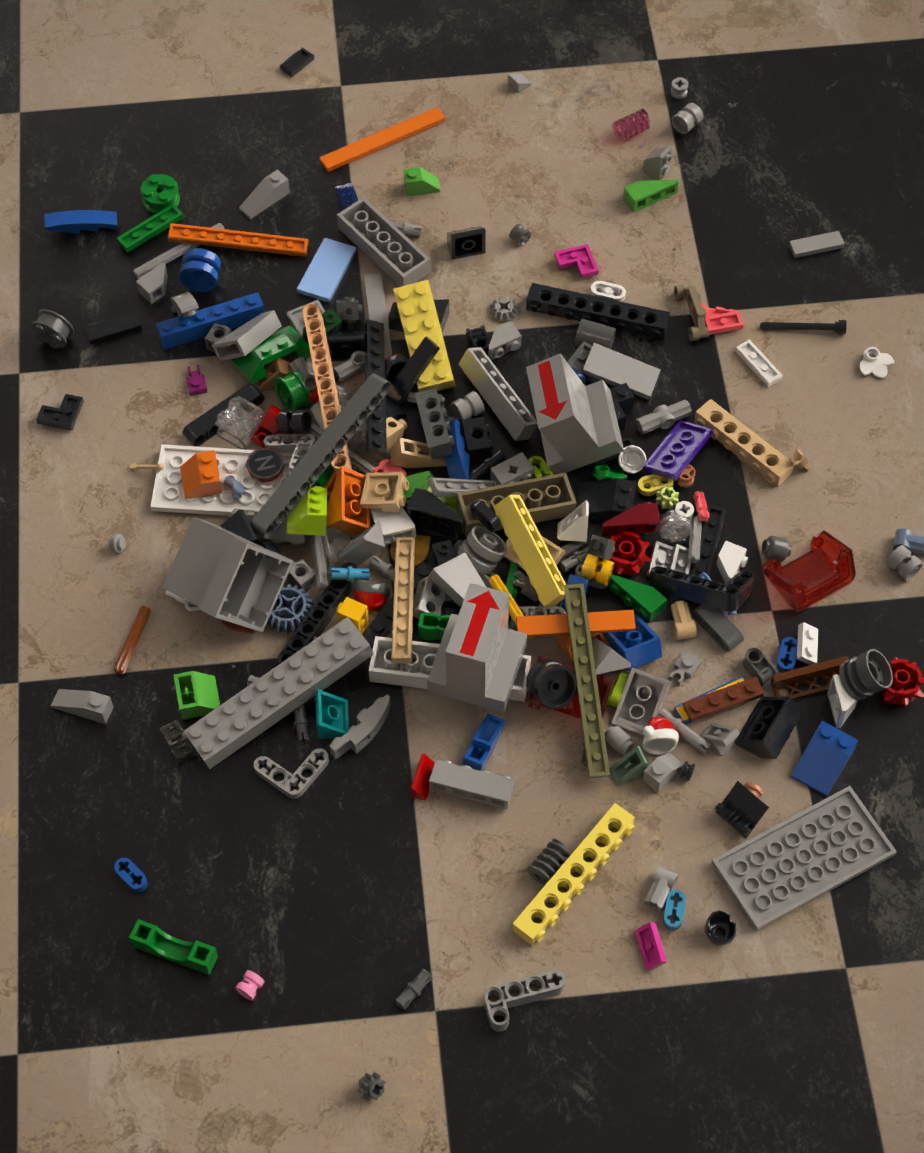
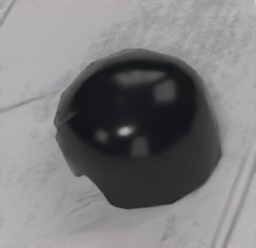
[704,910,736,946]

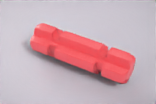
[693,491,710,522]

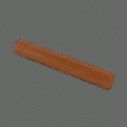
[114,606,151,675]

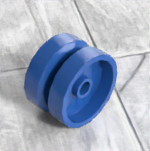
[178,248,221,292]

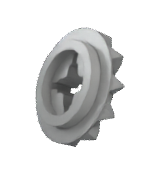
[490,296,518,321]

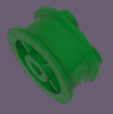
[141,174,180,214]
[274,371,311,411]

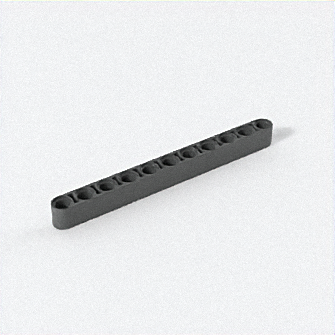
[250,373,391,539]

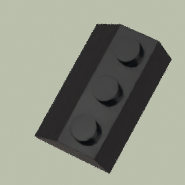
[734,697,803,759]

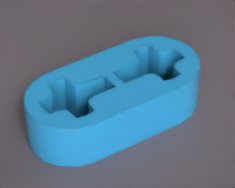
[663,890,686,931]

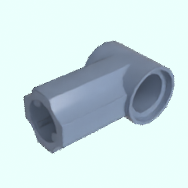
[893,528,924,554]

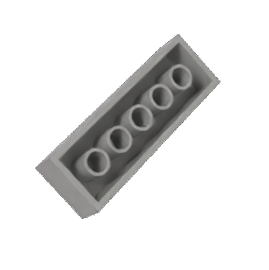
[337,197,431,287]

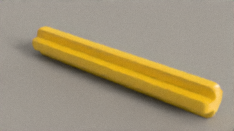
[489,574,535,641]

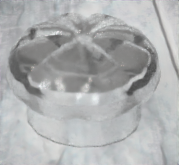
[658,510,692,543]

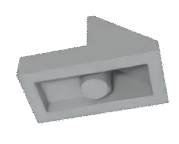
[699,723,740,756]

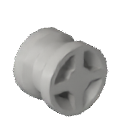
[671,77,688,99]

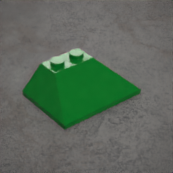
[230,325,311,384]

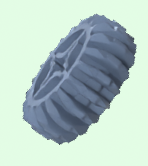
[266,584,313,634]

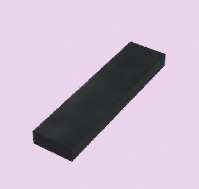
[386,336,440,406]

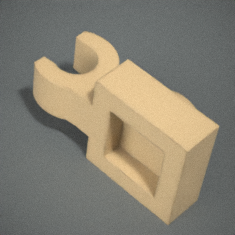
[789,450,814,471]

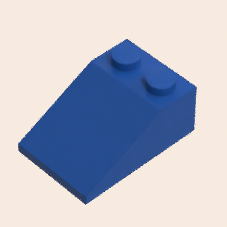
[603,612,662,671]
[791,721,858,797]

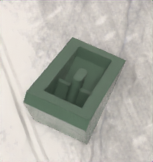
[610,746,648,785]

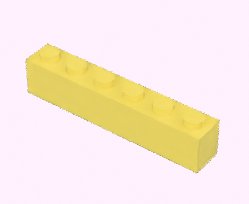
[493,495,566,607]

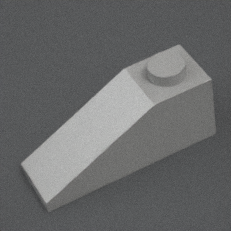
[239,170,290,219]
[51,689,114,724]

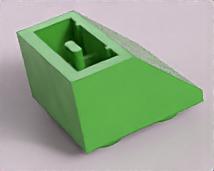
[174,671,220,720]

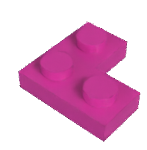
[554,244,599,279]

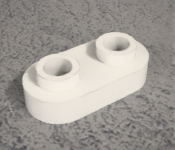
[591,281,626,302]

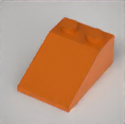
[327,467,370,535]

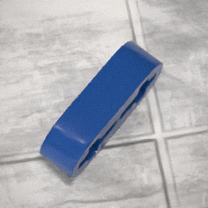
[776,637,798,673]
[114,858,148,893]

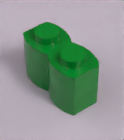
[418,612,450,641]

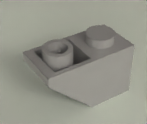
[643,146,672,180]
[136,262,168,304]
[488,321,522,360]

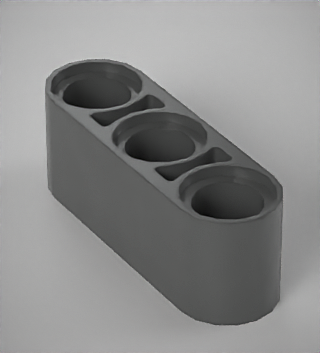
[692,604,744,652]

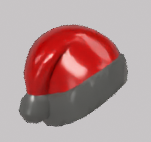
[353,580,390,611]

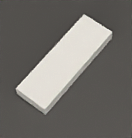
[735,339,783,387]

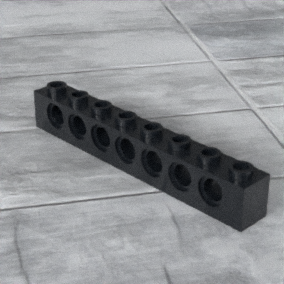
[526,283,670,339]

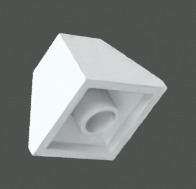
[827,675,858,728]

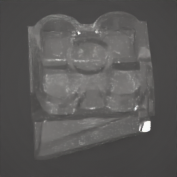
[214,396,265,450]

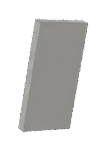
[582,343,660,400]

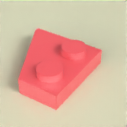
[701,304,744,335]

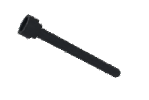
[760,320,847,334]

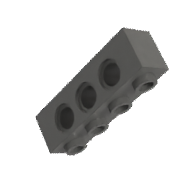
[415,388,455,459]

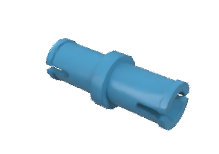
[329,566,370,582]

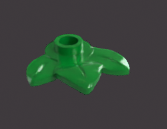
[592,464,627,481]

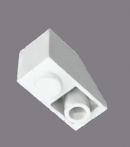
[717,541,748,584]

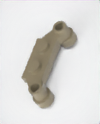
[674,285,709,341]

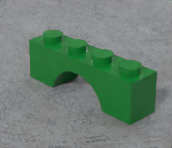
[129,919,218,975]

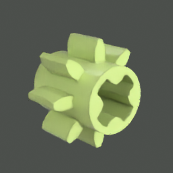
[656,486,679,510]

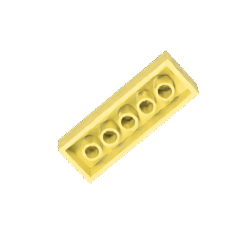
[393,280,455,392]

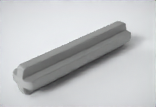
[688,516,702,563]

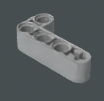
[484,970,565,1032]

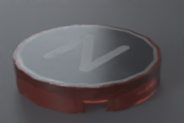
[247,448,284,482]

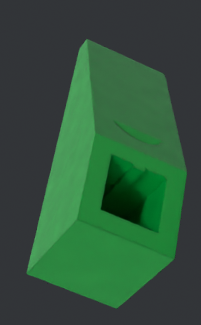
[609,575,667,623]

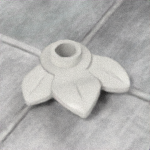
[860,347,895,378]

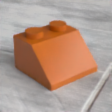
[180,450,222,499]

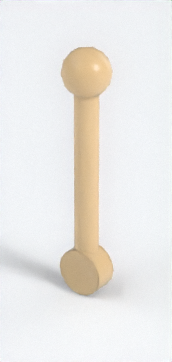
[130,463,164,471]

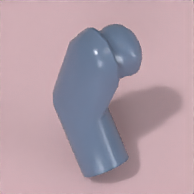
[223,476,244,500]

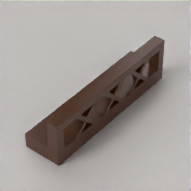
[770,656,848,701]

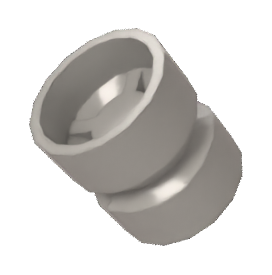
[672,103,703,134]
[450,391,485,424]
[886,545,923,581]

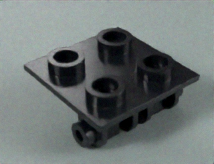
[715,781,769,838]

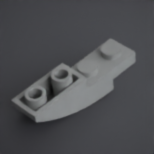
[170,292,199,318]
[329,694,391,760]

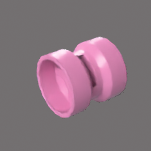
[235,970,264,1000]

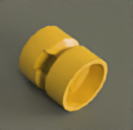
[580,554,615,586]

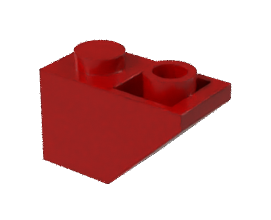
[250,404,281,449]

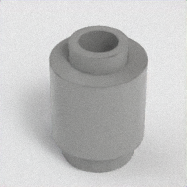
[604,726,634,755]

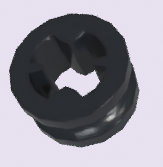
[680,761,695,781]

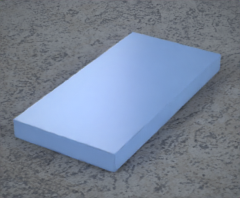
[297,238,357,303]

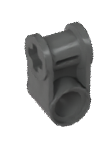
[743,647,779,687]

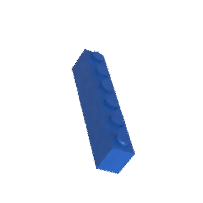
[156,292,265,350]

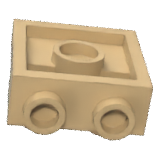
[360,472,409,512]

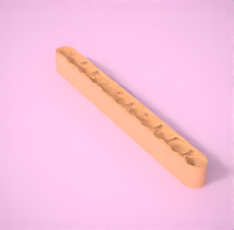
[303,303,352,475]

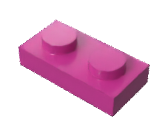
[635,922,667,970]

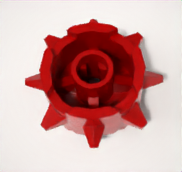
[606,531,651,576]
[880,657,924,706]

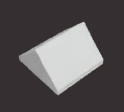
[557,500,589,542]

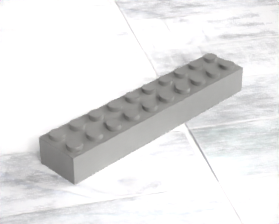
[183,617,374,769]

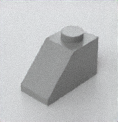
[643,753,684,793]

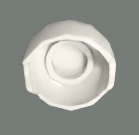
[618,445,646,473]

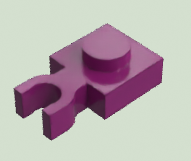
[186,365,208,396]

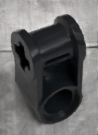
[466,325,489,356]

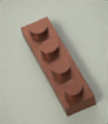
[683,677,764,722]

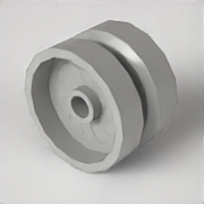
[458,526,507,574]

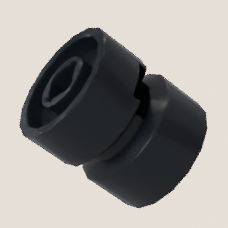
[277,409,312,434]

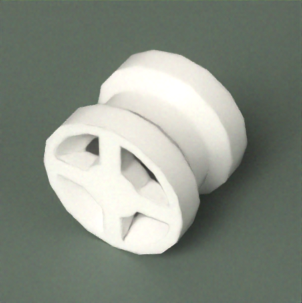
[674,501,694,525]

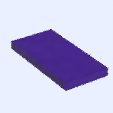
[642,420,712,481]

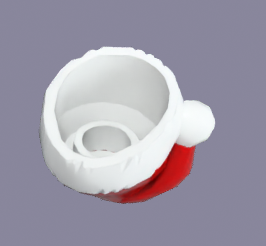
[643,717,679,756]

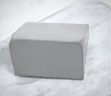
[508,73,531,92]

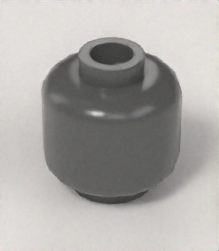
[761,536,792,562]

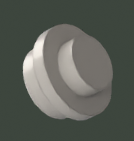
[109,534,126,553]

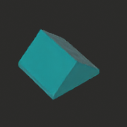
[316,689,349,739]

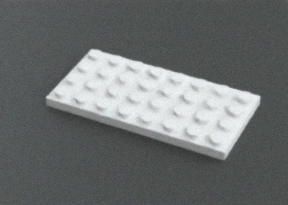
[150,444,305,516]

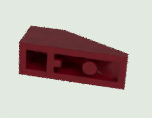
[602,502,660,536]

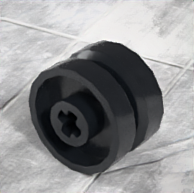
[526,659,577,709]

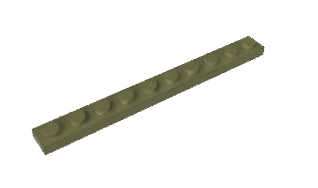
[563,583,610,779]

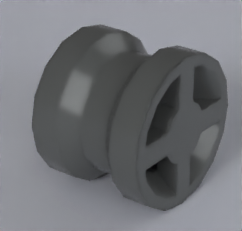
[509,224,531,246]

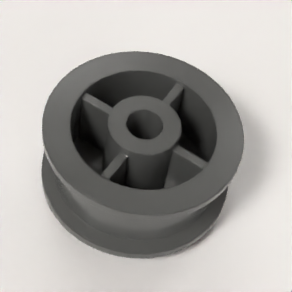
[30,309,74,349]

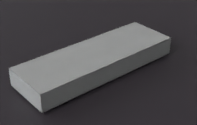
[789,231,845,258]

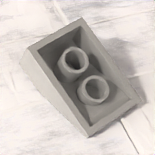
[612,667,672,736]

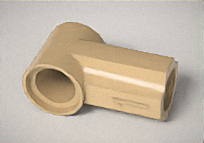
[671,601,697,640]

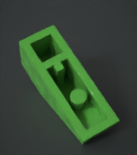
[623,180,679,212]

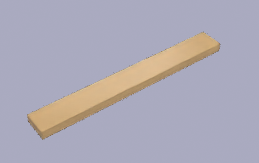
[391,537,415,663]

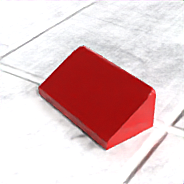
[411,753,435,800]

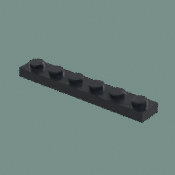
[362,561,434,651]

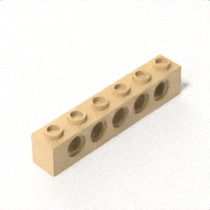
[694,399,794,487]

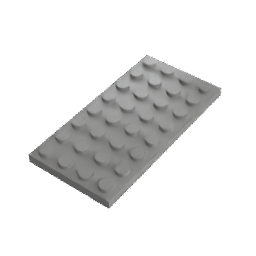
[711,786,897,931]

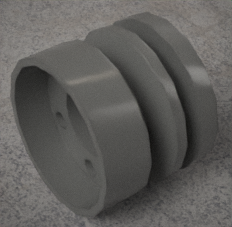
[839,649,893,700]

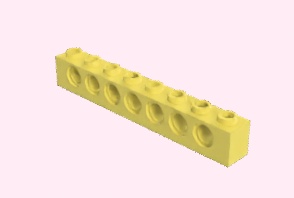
[512,803,635,946]

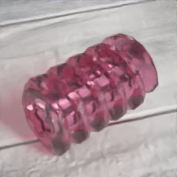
[612,109,650,140]

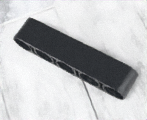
[182,384,265,447]

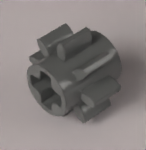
[357,1072,386,1101]

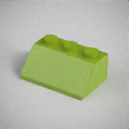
[287,486,327,536]

